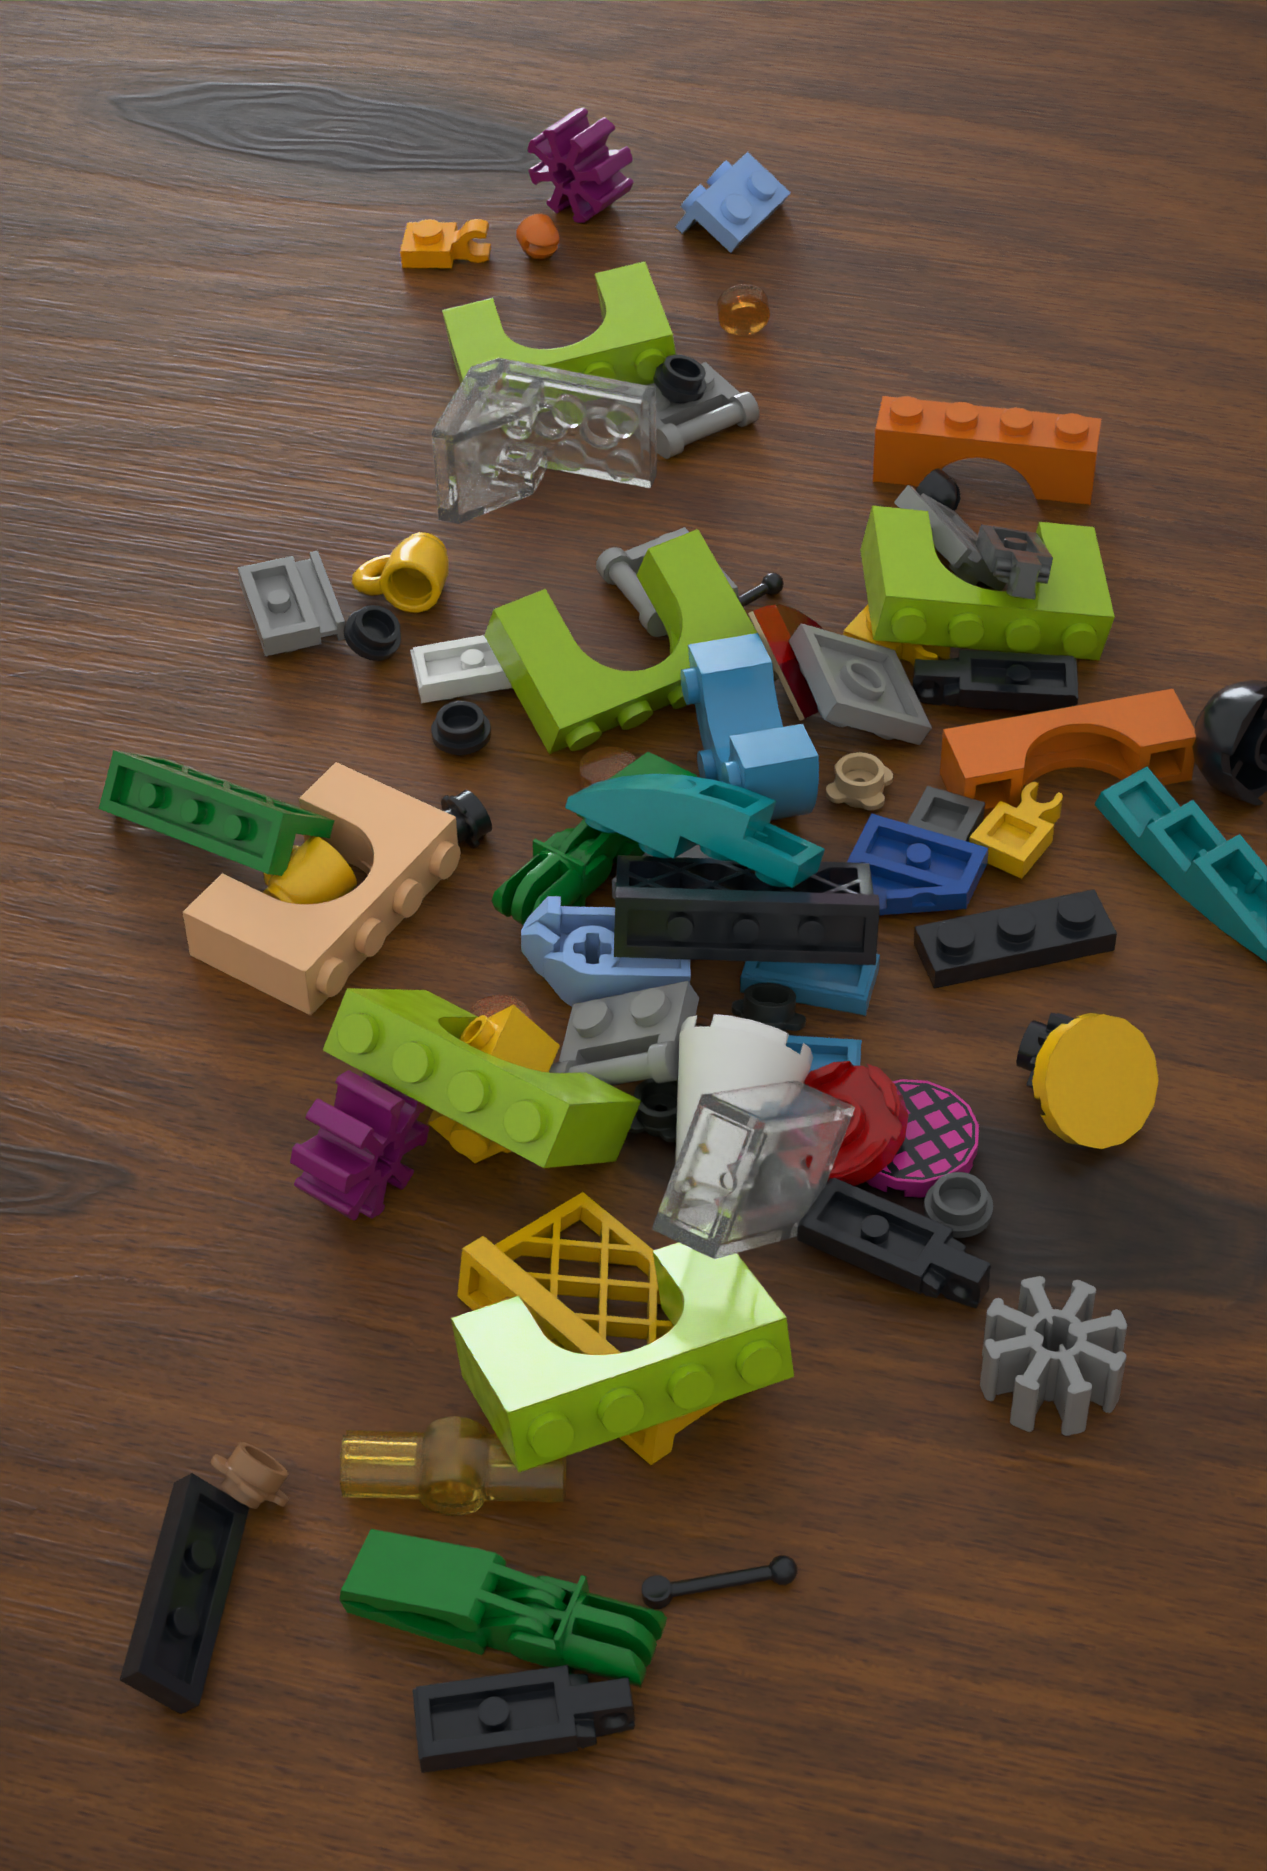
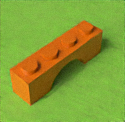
[873,396,1102,505]
[940,688,1196,818]

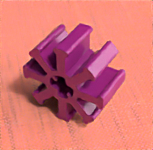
[527,108,633,223]
[290,1070,429,1220]

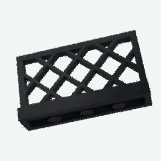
[614,855,880,965]

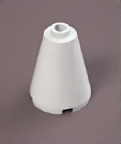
[675,1014,813,1212]

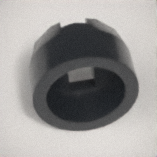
[916,468,961,511]

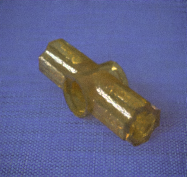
[340,1416,567,1516]

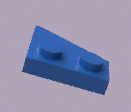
[840,813,988,915]

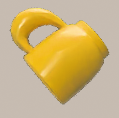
[352,532,449,613]
[263,836,357,904]

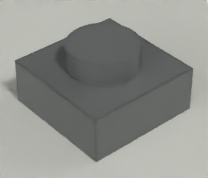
[907,786,985,842]

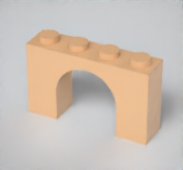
[183,762,461,1016]

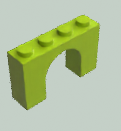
[442,261,676,427]
[860,506,1115,661]
[484,529,757,754]
[323,988,641,1168]
[451,1229,794,1472]

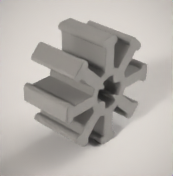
[980,1276,1127,1436]

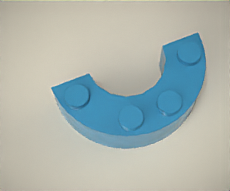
[680,633,819,821]

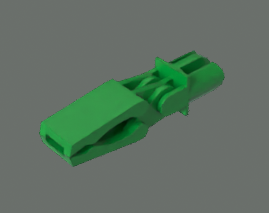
[491,752,697,926]
[339,1529,667,1688]

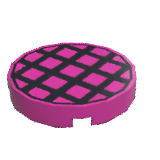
[866,1079,979,1198]

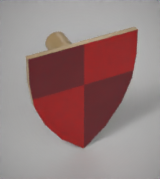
[748,604,824,721]

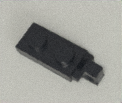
[912,650,1078,712]
[797,1177,991,1308]
[412,1665,635,1773]

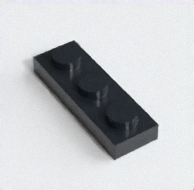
[914,889,1117,989]
[120,1473,250,1714]

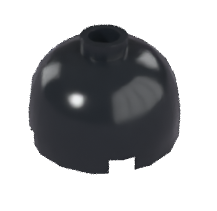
[1193,680,1267,806]

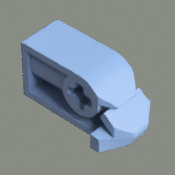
[521,896,691,1006]

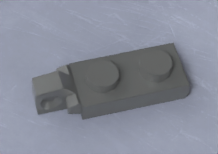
[976,524,1053,600]

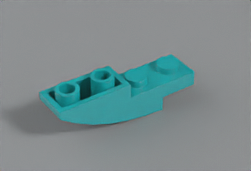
[565,774,825,888]

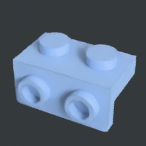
[676,152,791,253]

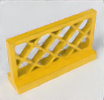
[457,1192,722,1465]

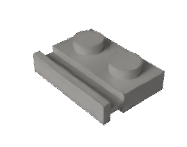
[894,485,1007,591]
[238,551,345,656]

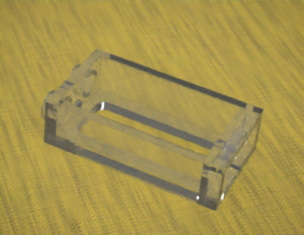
[652,1080,855,1259]

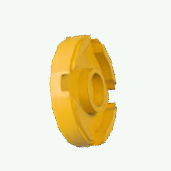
[1032,1013,1159,1149]

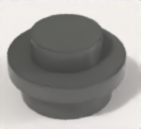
[924,1172,993,1238]

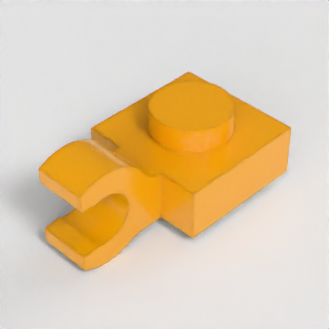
[400,219,491,268]

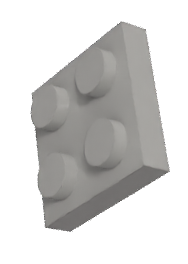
[789,623,932,745]

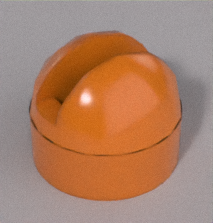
[516,214,559,260]

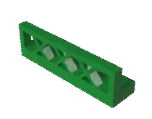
[99,750,335,876]

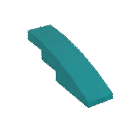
[1094,767,1267,962]

